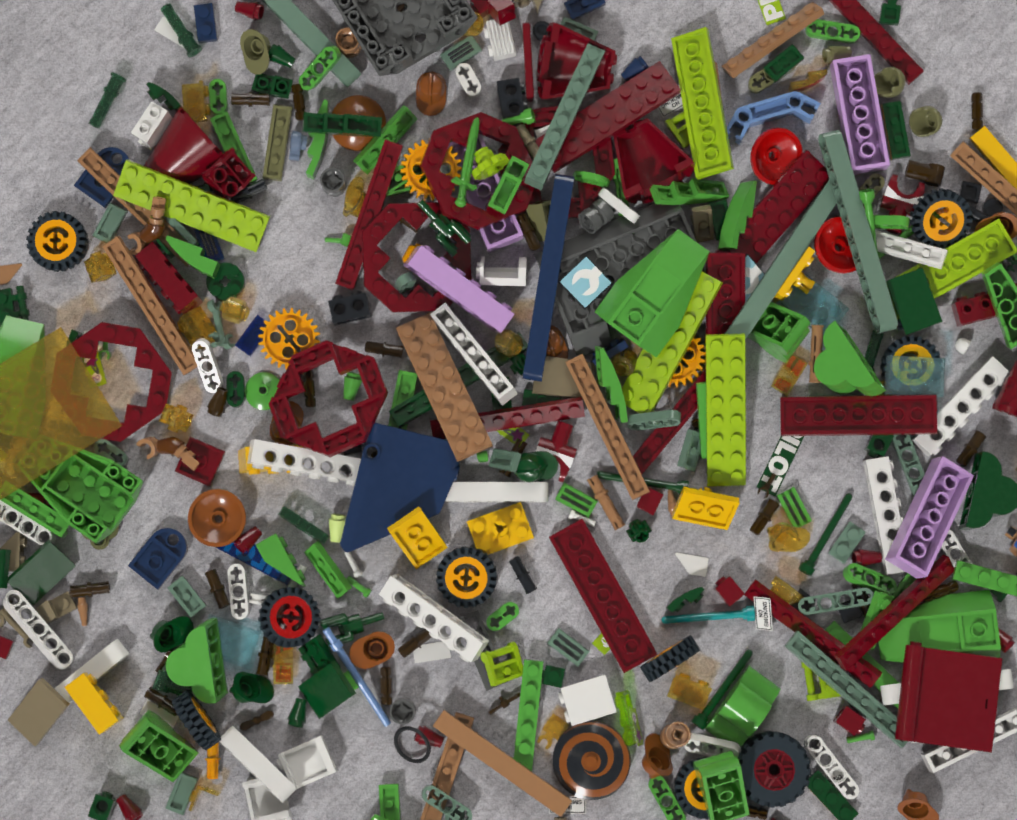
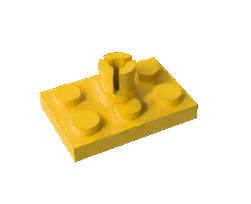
[772,247,815,303]
[672,486,740,530]
[467,502,534,555]
[387,507,448,569]

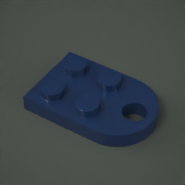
[74,147,130,208]
[128,528,187,590]

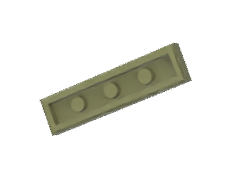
[262,104,293,181]

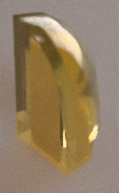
[770,576,803,605]

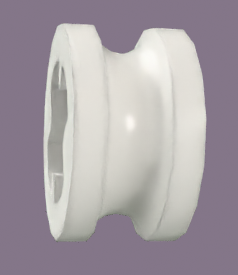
[249,593,267,605]

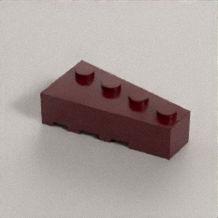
[135,241,203,316]

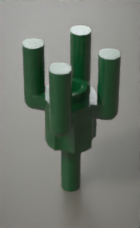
[417,199,472,257]
[320,612,385,648]

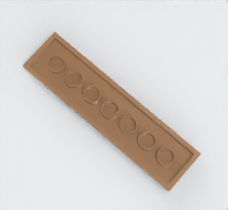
[396,313,493,462]

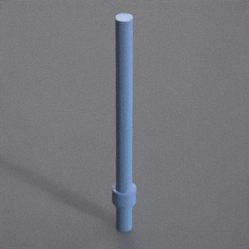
[323,627,391,727]

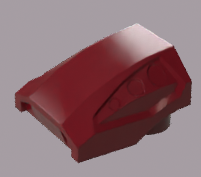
[201,148,256,200]

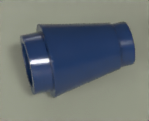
[621,56,649,82]

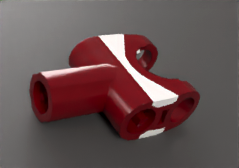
[880,174,925,234]
[536,421,577,482]

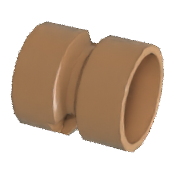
[336,27,362,58]
[660,721,691,750]

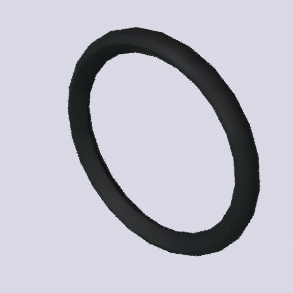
[394,726,431,763]

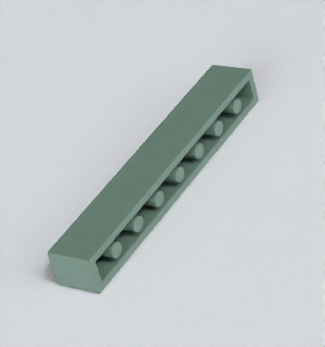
[524,44,605,191]

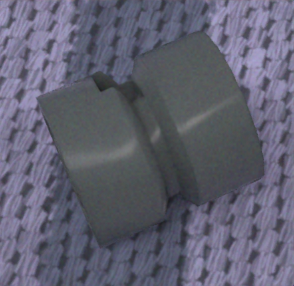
[320,167,347,197]
[578,198,614,234]
[390,698,416,724]

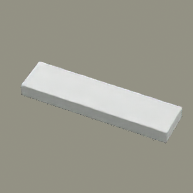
[875,230,948,270]

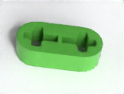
[209,79,228,115]
[486,602,519,631]

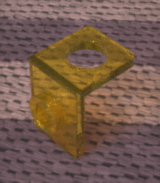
[188,784,221,811]

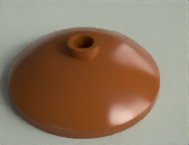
[331,95,386,151]
[188,489,246,547]

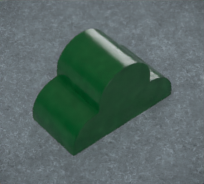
[959,451,1017,530]

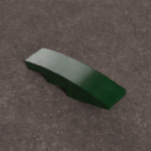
[302,112,382,137]

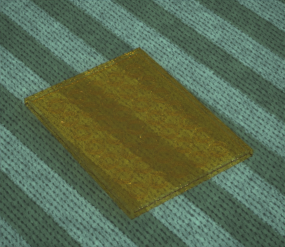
[0,327,122,500]

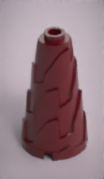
[992,360,1017,417]

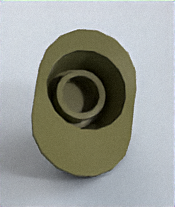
[240,29,271,75]

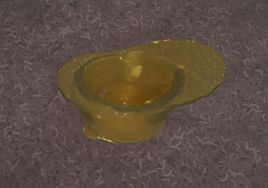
[343,176,366,217]
[767,522,810,552]

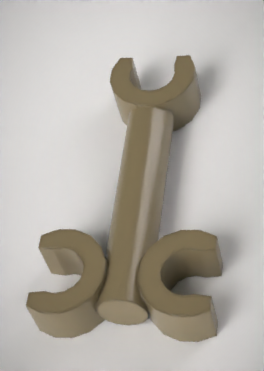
[0,600,32,648]

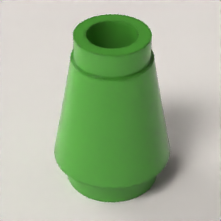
[343,372,362,401]

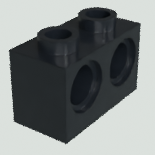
[497,78,528,120]
[328,291,372,326]

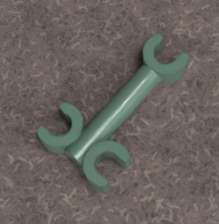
[207,300,235,350]

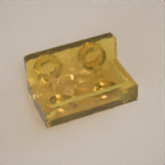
[182,80,211,122]
[177,306,216,350]
[667,672,712,710]

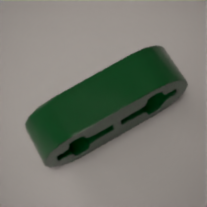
[226,371,245,408]

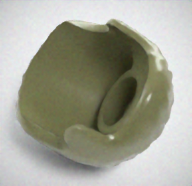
[874,67,906,98]
[909,106,943,137]

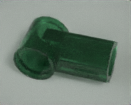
[152,669,192,696]

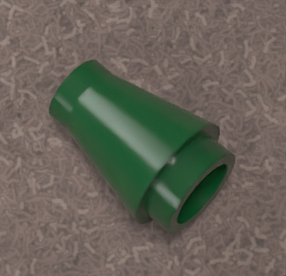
[268,44,296,69]
[287,698,307,728]

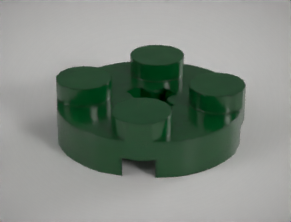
[206,262,245,301]

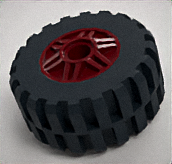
[738,731,811,808]

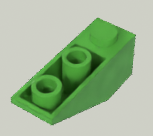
[256,533,306,587]

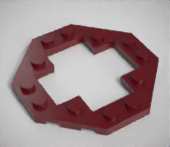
[498,106,615,219]
[420,112,534,230]
[362,202,472,312]
[50,322,172,442]
[269,340,388,457]

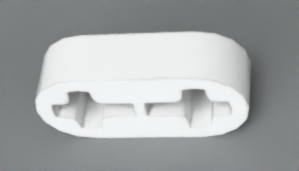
[455,63,481,98]

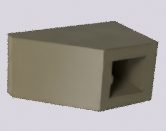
[0,532,27,572]

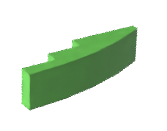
[306,99,329,180]
[650,178,729,205]
[718,180,757,251]
[595,346,628,423]

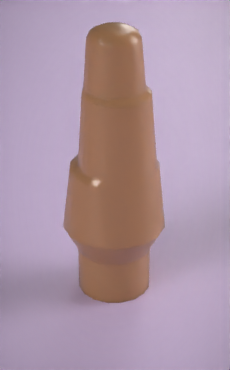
[668,490,677,518]
[77,597,88,626]

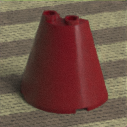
[536,22,617,99]
[144,106,224,184]
[613,118,694,204]

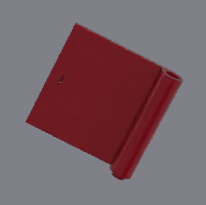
[895,641,1002,753]

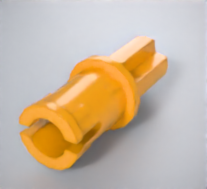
[205,742,221,779]

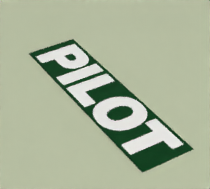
[756,436,804,496]

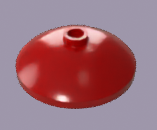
[750,128,803,185]
[814,217,856,274]

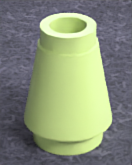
[328,514,346,543]

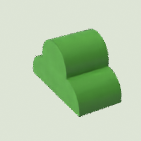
[748,302,810,363]
[814,321,886,396]
[166,618,228,704]
[705,665,781,747]
[119,710,199,782]
[693,751,750,820]

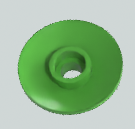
[245,372,280,410]

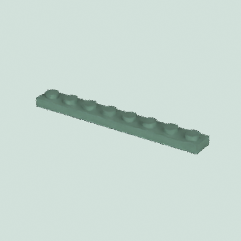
[784,631,908,748]

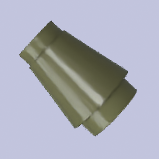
[822,46,852,64]

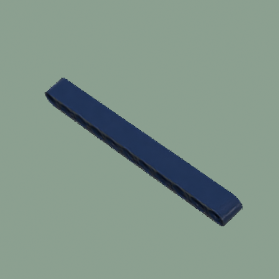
[523,174,574,382]

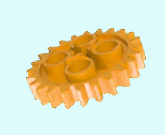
[400,138,462,201]
[258,308,320,370]
[668,334,706,388]

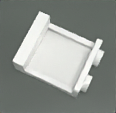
[131,102,172,151]
[476,256,527,286]
[558,674,617,726]
[277,735,338,789]
[242,777,293,820]

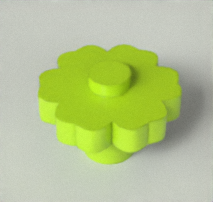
[471,146,509,181]

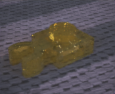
[537,713,569,749]

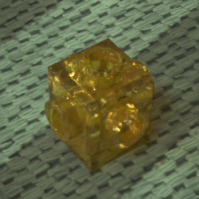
[84,251,117,283]
[159,404,194,433]

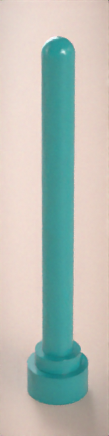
[661,605,755,624]

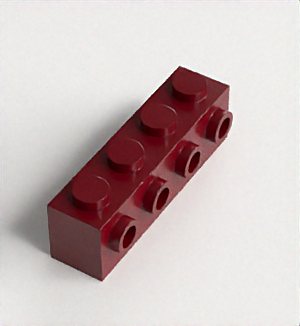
[951,283,1017,327]

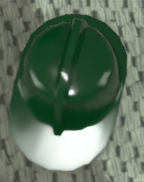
[514,451,558,483]
[150,616,194,653]
[229,672,274,703]

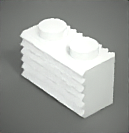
[483,20,516,61]

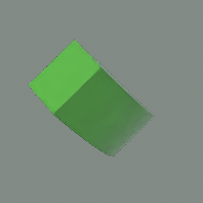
[488,156,529,215]
[166,235,220,279]

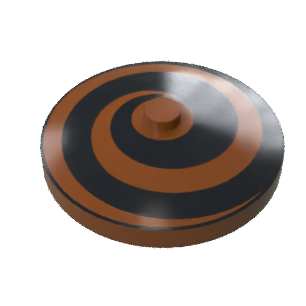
[553,721,631,800]

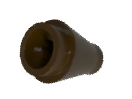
[207,387,228,417]

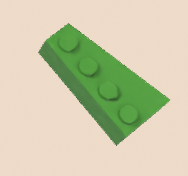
[981,262,1017,349]

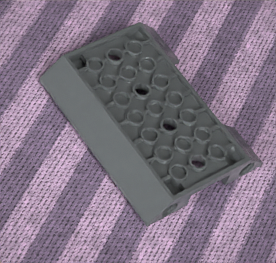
[332,0,477,76]
[534,204,706,356]

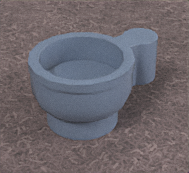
[289,130,307,161]

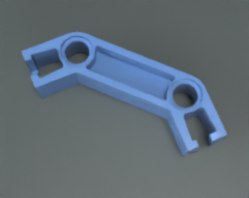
[727,91,821,145]

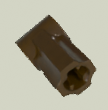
[904,160,945,187]

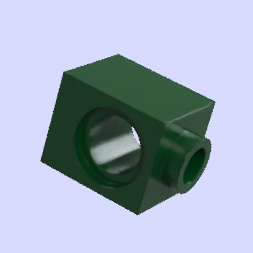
[864,435,894,459]
[88,791,117,820]

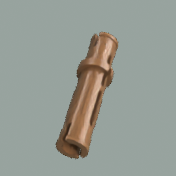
[808,324,824,383]
[587,474,626,530]

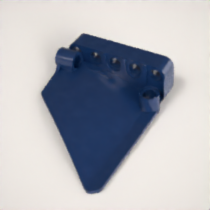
[340,422,460,552]

